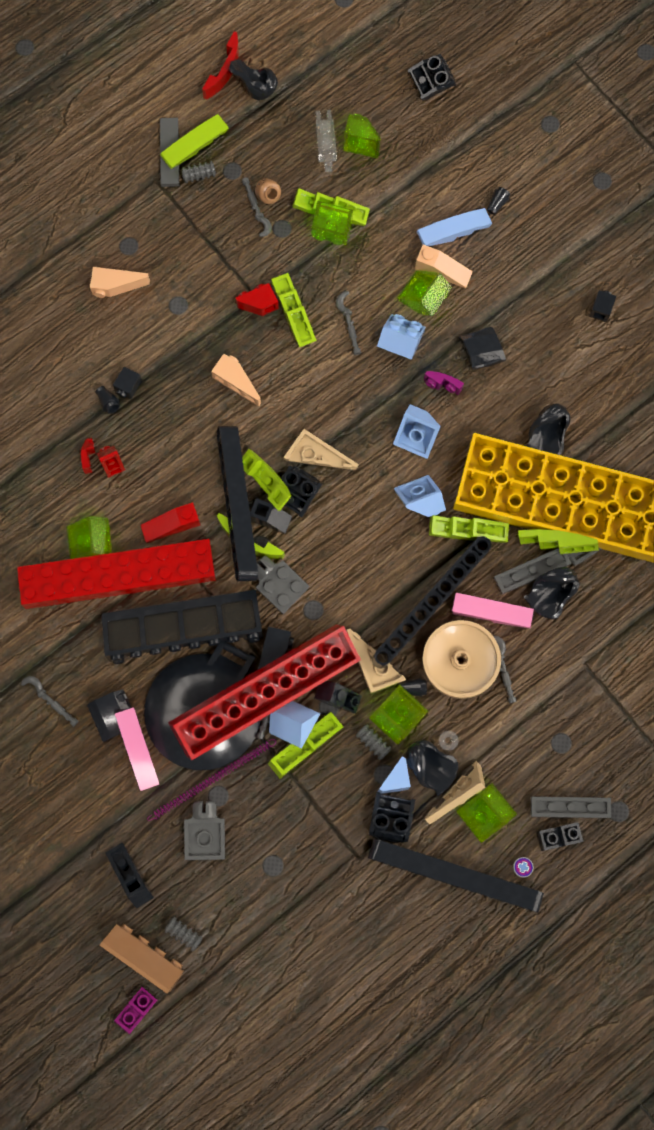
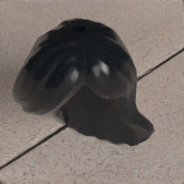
[229,59,278,101]
[526,403,571,455]
[524,567,580,620]
[406,740,459,796]

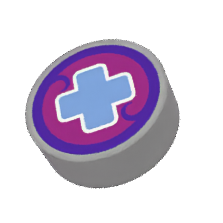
[513,857,534,878]

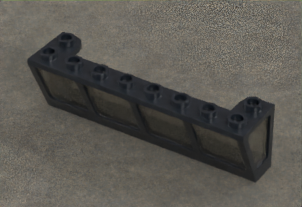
[102,589,263,664]

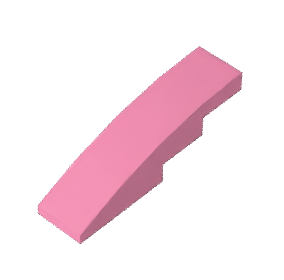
[115,707,160,791]

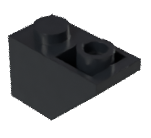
[250,498,292,534]
[314,681,362,714]

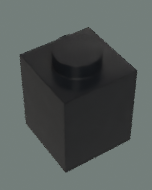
[589,290,616,323]
[113,367,142,399]

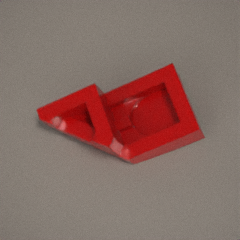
[81,438,96,474]

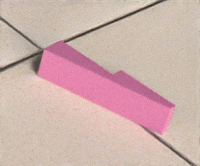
[452,593,534,628]

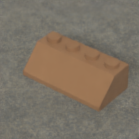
[100,923,184,993]

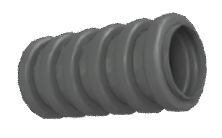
[181,161,216,183]
[356,724,392,760]
[164,917,203,952]

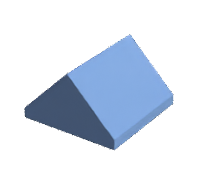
[269,701,320,749]
[378,756,411,794]

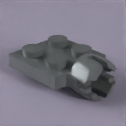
[256,556,310,615]
[184,801,225,860]

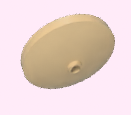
[422,620,501,699]

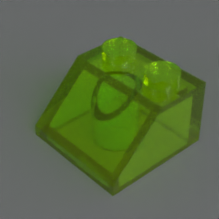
[343,114,381,158]
[312,201,353,245]
[397,270,452,316]
[67,516,112,559]
[369,684,428,745]
[456,783,517,843]

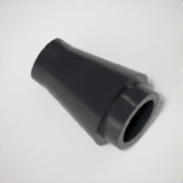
[486,187,511,215]
[95,386,120,414]
[399,678,427,697]

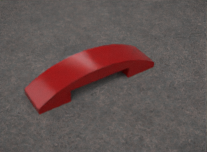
[202,31,239,100]

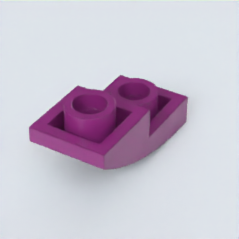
[424,371,464,395]
[114,987,157,1035]

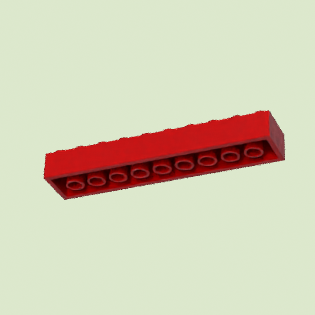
[17,539,216,609]
[168,624,361,760]

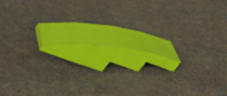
[160,114,229,169]
[292,189,370,226]
[271,273,317,347]
[429,515,509,543]
[518,529,599,554]

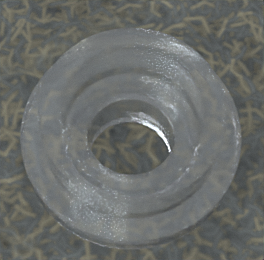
[439,731,459,751]

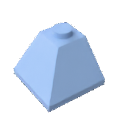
[393,404,441,459]
[394,475,446,517]

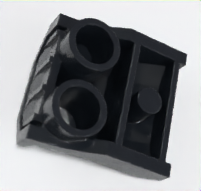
[408,54,456,101]
[459,327,506,370]
[281,465,323,518]
[87,689,132,742]
[369,792,416,843]

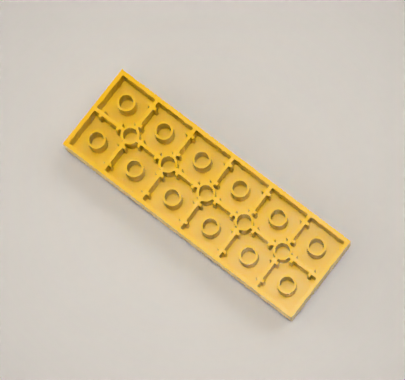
[453,433,654,563]

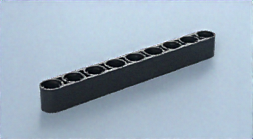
[217,426,258,582]
[372,536,492,669]
[368,839,544,913]

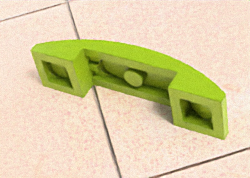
[242,449,291,511]
[217,513,285,559]

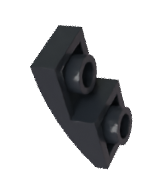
[537,822,583,851]

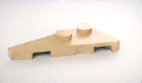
[283,429,359,470]
[346,629,406,694]
[425,761,485,824]

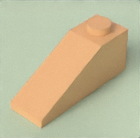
[415,244,473,289]
[90,267,150,298]
[211,354,261,406]

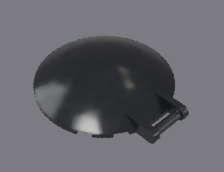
[144,640,261,770]

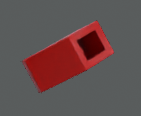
[235,283,279,316]

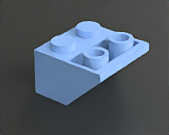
[377,314,426,359]

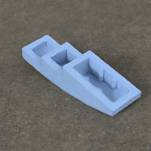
[417,208,492,246]

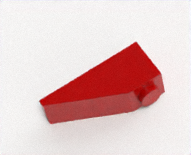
[97,445,125,478]
[140,503,201,543]

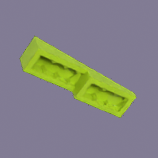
[268,712,343,779]

